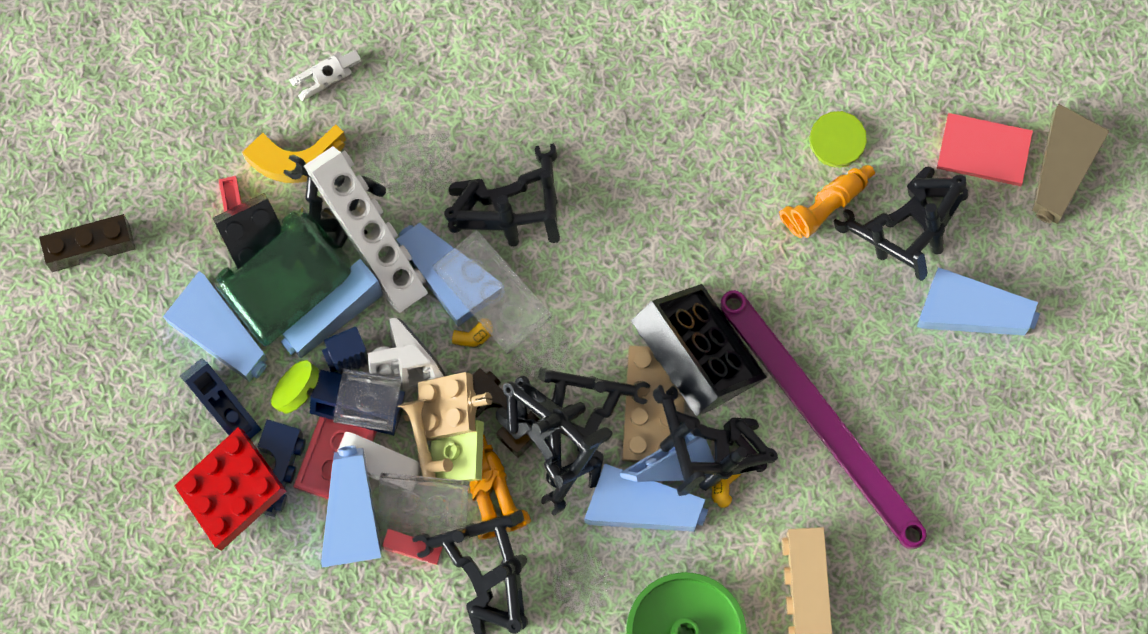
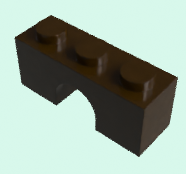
[39,214,136,272]
[473,368,540,458]

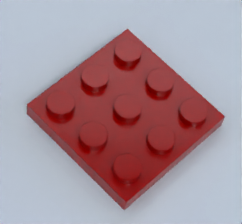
[174,427,287,551]

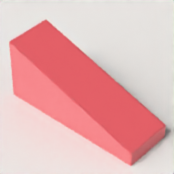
[219,176,242,212]
[383,529,443,565]

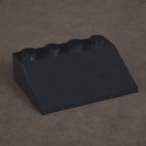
[631,284,767,416]

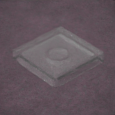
[333,369,401,432]

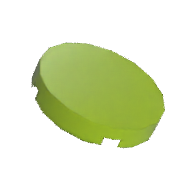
[809,111,867,168]
[271,360,319,414]

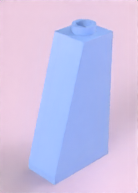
[396,223,505,327]
[280,259,383,358]
[916,267,1040,335]
[163,271,267,382]
[321,445,381,568]
[584,464,709,532]

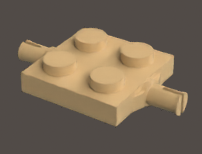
[403,372,492,441]

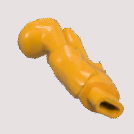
[779,165,875,238]
[469,434,531,540]

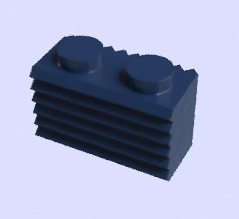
[322,326,368,375]

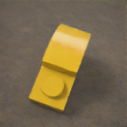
[242,124,346,183]

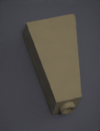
[1032,104,1109,224]

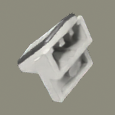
[367,317,446,390]

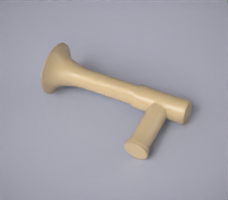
[397,399,453,483]

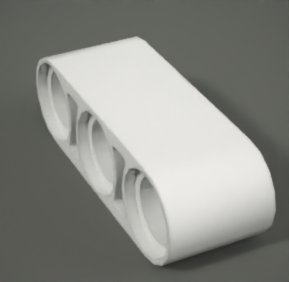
[337,432,421,493]

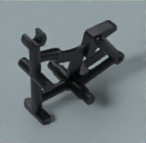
[444,144,560,247]
[281,155,386,284]
[834,166,969,281]
[538,368,650,488]
[496,376,613,516]
[653,385,778,496]
[412,510,528,634]

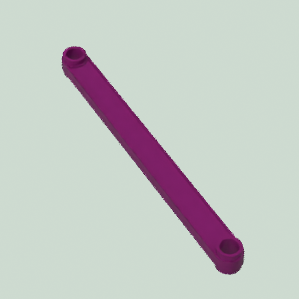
[720,290,927,550]

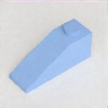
[620,432,715,482]

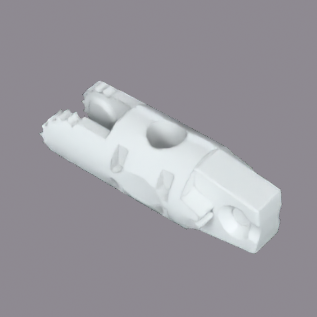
[289,50,361,101]

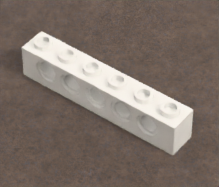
[304,146,428,313]

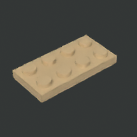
[622,345,684,462]

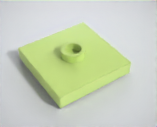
[429,420,484,485]

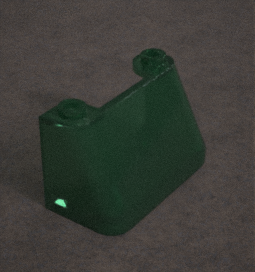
[215,207,351,346]

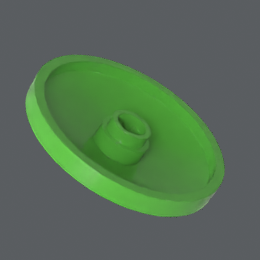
[626,572,747,634]

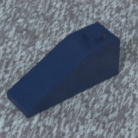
[180,358,262,439]

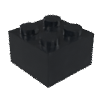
[213,193,288,275]

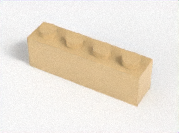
[782,527,832,634]

